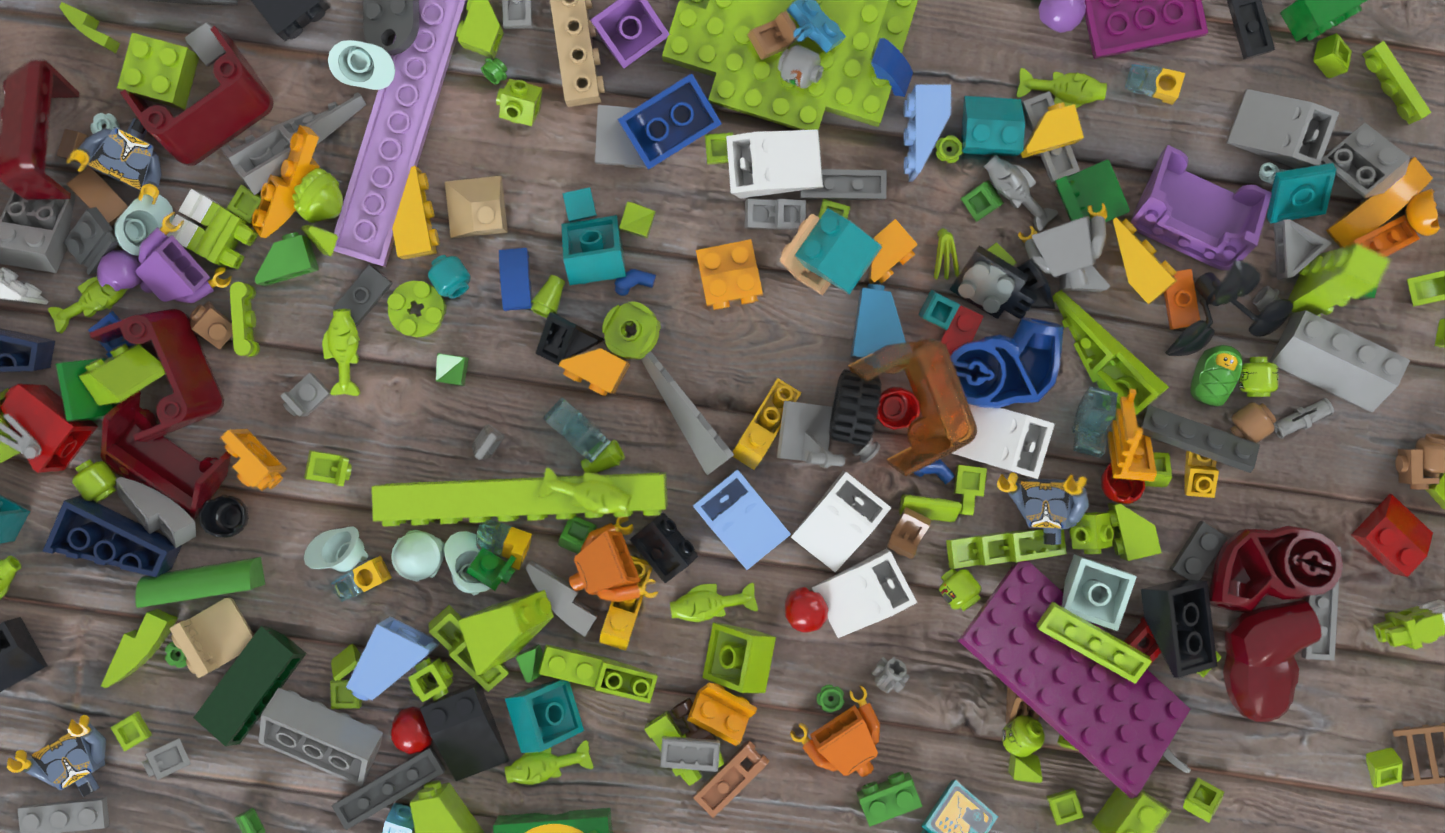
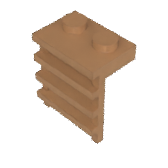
[1392,723,1445,787]

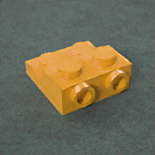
[696,239,763,310]
[220,429,287,491]

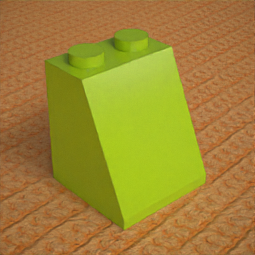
[458,590,554,675]
[410,780,485,833]
[1092,787,1171,833]

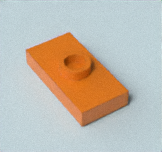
[1164,269,1200,330]

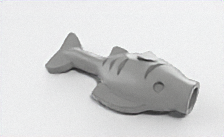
[984,155,1058,232]

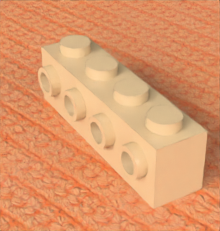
[550,0,605,107]

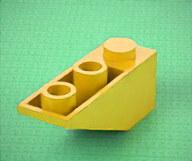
[392,166,439,260]
[1113,217,1177,304]
[732,378,801,470]
[599,556,652,651]

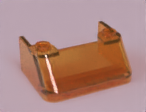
[848,339,977,477]

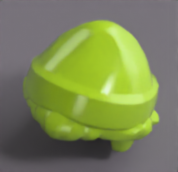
[292,168,343,223]

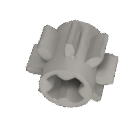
[872,657,910,693]

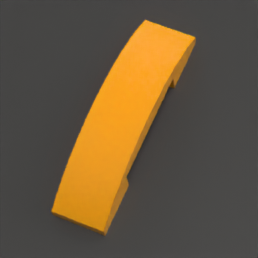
[1326,157,1433,248]

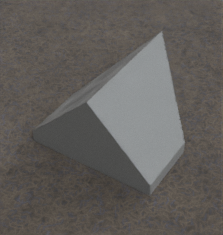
[1274,219,1332,280]

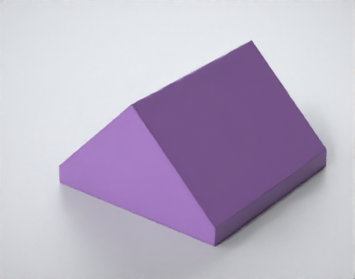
[590,0,670,69]

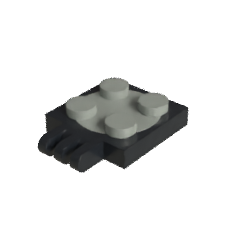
[949,245,1038,319]

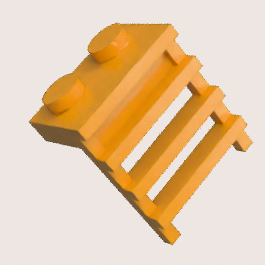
[1107,389,1157,482]

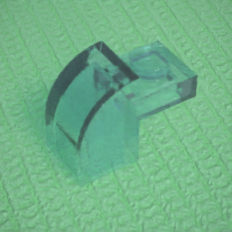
[1072,386,1118,458]
[543,397,611,463]

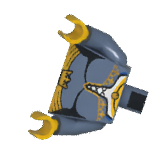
[66,118,162,204]
[997,472,1089,545]
[7,715,106,797]

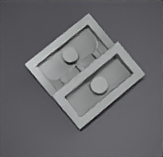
[595,105,653,169]

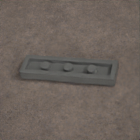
[1140,405,1260,473]
[332,746,446,830]

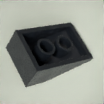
[1141,580,1218,678]
[420,682,510,782]

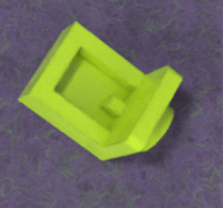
[304,450,352,486]

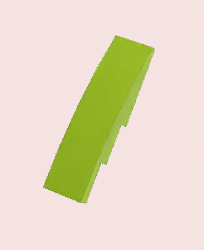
[946,528,1067,569]

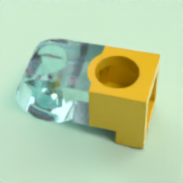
[1124,63,1186,105]
[476,520,532,570]
[331,556,392,602]

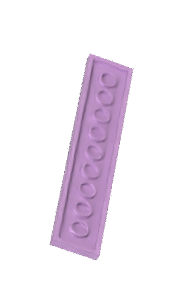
[334,0,468,267]

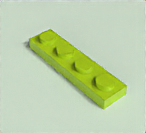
[1036,602,1152,684]

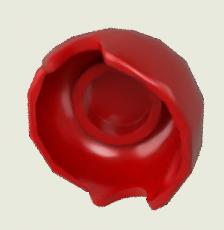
[877,387,920,430]
[1101,462,1145,504]
[785,587,828,633]
[391,707,433,754]

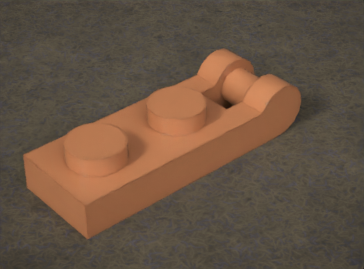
[693,740,770,818]

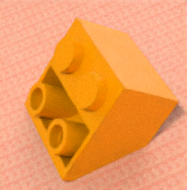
[559,349,631,396]

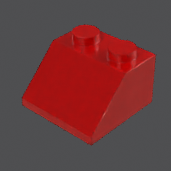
[1351,494,1433,577]

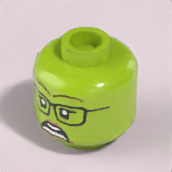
[1239,357,1278,397]
[1002,715,1045,758]

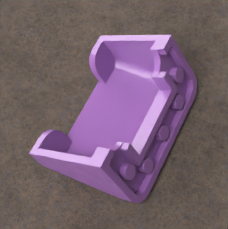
[1131,145,1272,270]

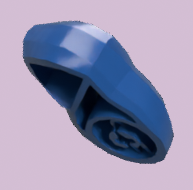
[944,317,1064,408]

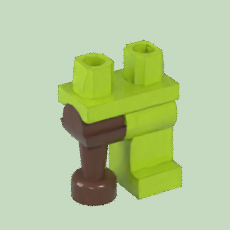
[644,698,724,786]

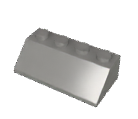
[1269,311,1410,412]
[258,687,383,787]

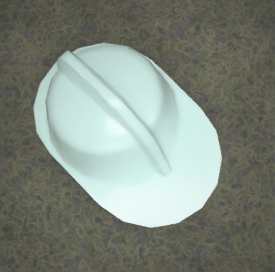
[328,40,395,90]
[114,194,174,256]
[304,526,368,572]
[444,531,491,596]

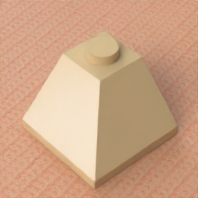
[445,176,508,238]

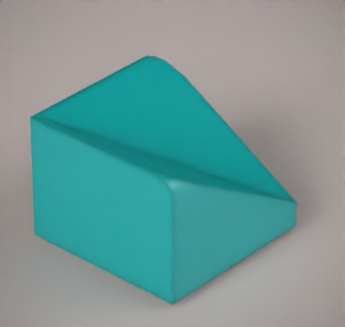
[918,290,960,330]

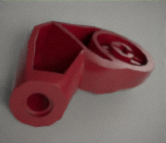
[1209,526,1343,613]
[1223,600,1322,722]

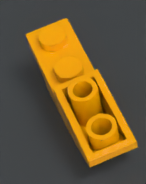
[252,125,320,238]

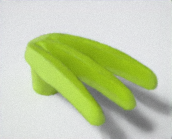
[933,228,960,280]

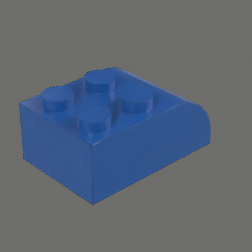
[617,73,722,170]

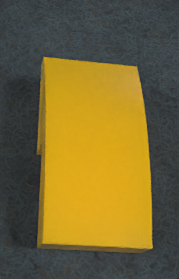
[1184,450,1219,498]

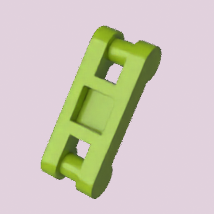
[230,282,260,357]

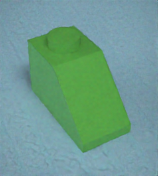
[255,232,319,286]

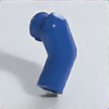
[614,269,656,296]
[912,457,955,485]

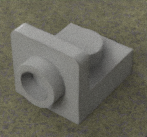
[280,373,331,417]
[142,738,191,780]

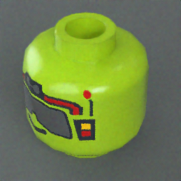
[939,569,982,612]

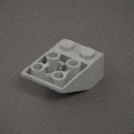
[1226,89,1340,169]
[0,182,76,273]

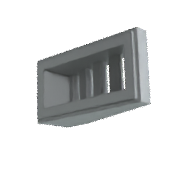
[472,424,505,460]

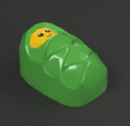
[1190,345,1243,407]

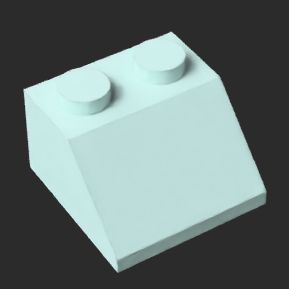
[1062,554,1137,631]

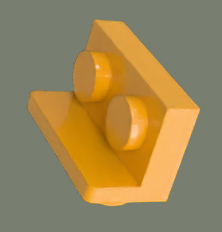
[687,682,757,746]

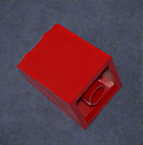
[0,384,98,473]

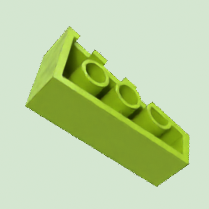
[1288,244,1390,317]

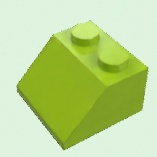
[79,343,166,406]
[702,622,776,693]

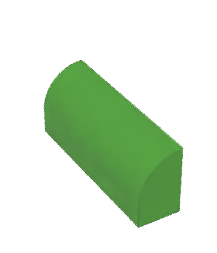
[135,557,265,608]

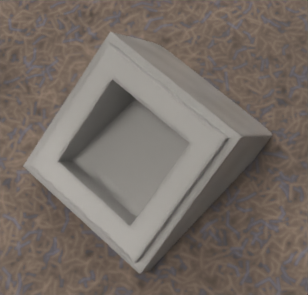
[185,22,227,66]

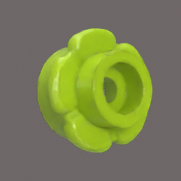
[936,135,963,163]

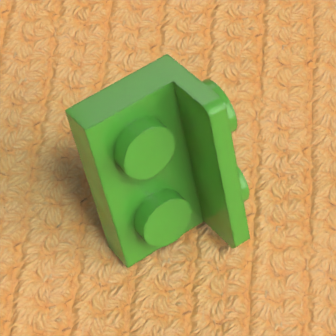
[856,772,923,827]

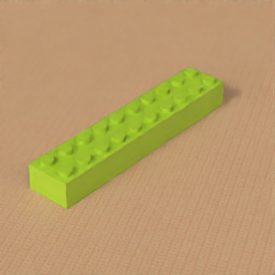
[371,472,668,526]

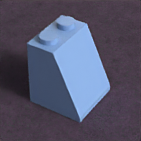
[346,617,440,701]

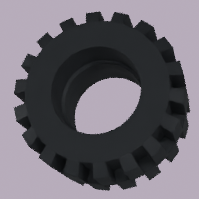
[829,369,881,446]

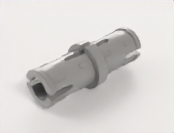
[1273,398,1334,439]

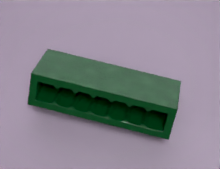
[193,626,307,746]

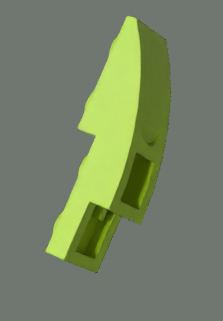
[538,644,658,703]

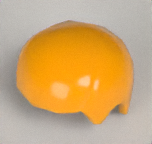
[1406,189,1440,236]

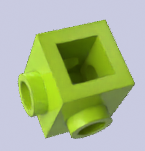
[496,79,543,126]
[1069,512,1114,554]
[408,657,454,702]

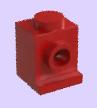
[1123,617,1161,665]

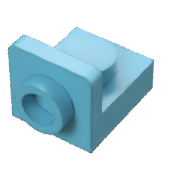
[382,803,414,833]

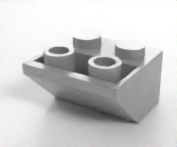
[1321,123,1410,198]

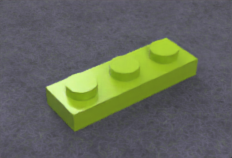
[1362,41,1432,124]

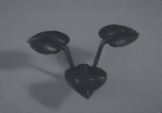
[1165,259,1293,356]

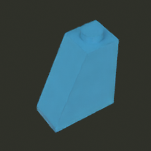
[851,284,911,365]

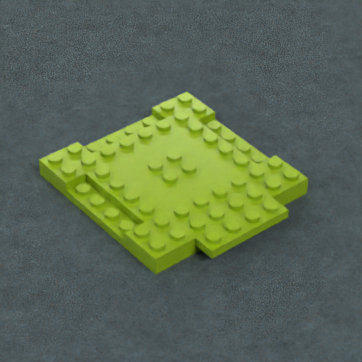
[662,0,918,130]

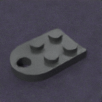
[363,0,419,55]

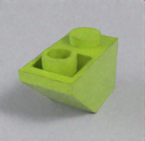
[456,0,504,59]
[1106,502,1162,561]

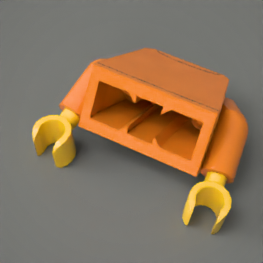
[569,516,658,602]
[790,686,880,777]

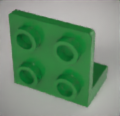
[1054,160,1130,222]

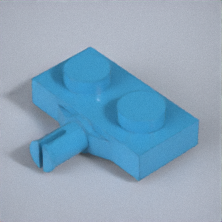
[787,0,846,53]

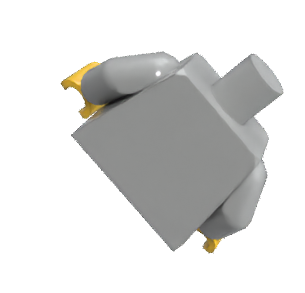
[1018,203,1108,289]

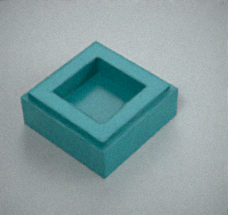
[562,187,597,222]

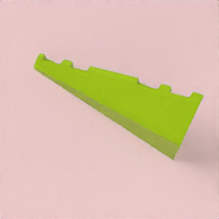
[1052,290,1169,420]

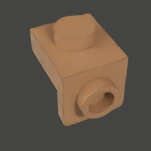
[747,11,800,60]
[190,301,233,350]
[1395,449,1440,489]
[887,507,931,559]

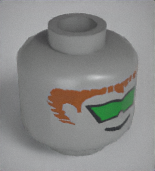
[778,45,823,89]

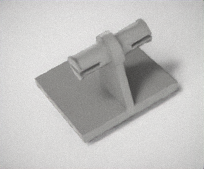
[777,401,845,468]

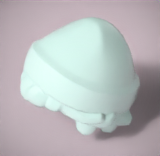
[391,530,445,582]

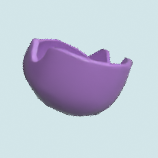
[1039,0,1086,33]
[96,250,142,291]

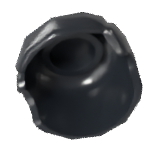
[199,495,249,538]

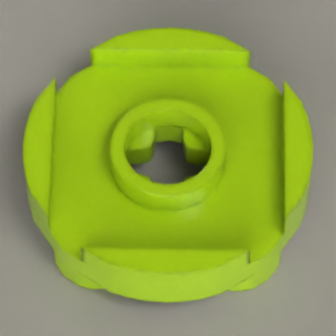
[387,280,446,338]
[602,301,661,359]

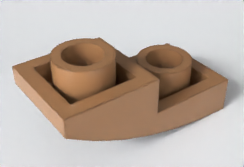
[66,167,128,226]

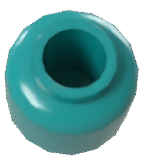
[428,255,471,299]

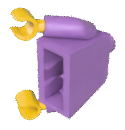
[136,212,232,303]

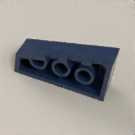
[0,328,55,372]
[43,495,182,577]

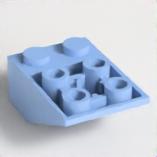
[903,85,951,182]
[693,468,791,570]

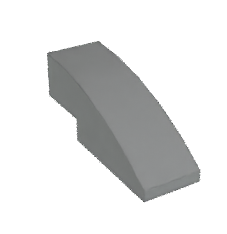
[116,477,196,548]
[526,561,599,637]

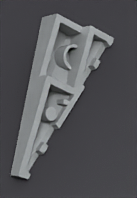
[221,92,366,196]
[641,351,734,475]

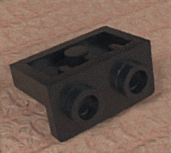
[629,513,698,583]

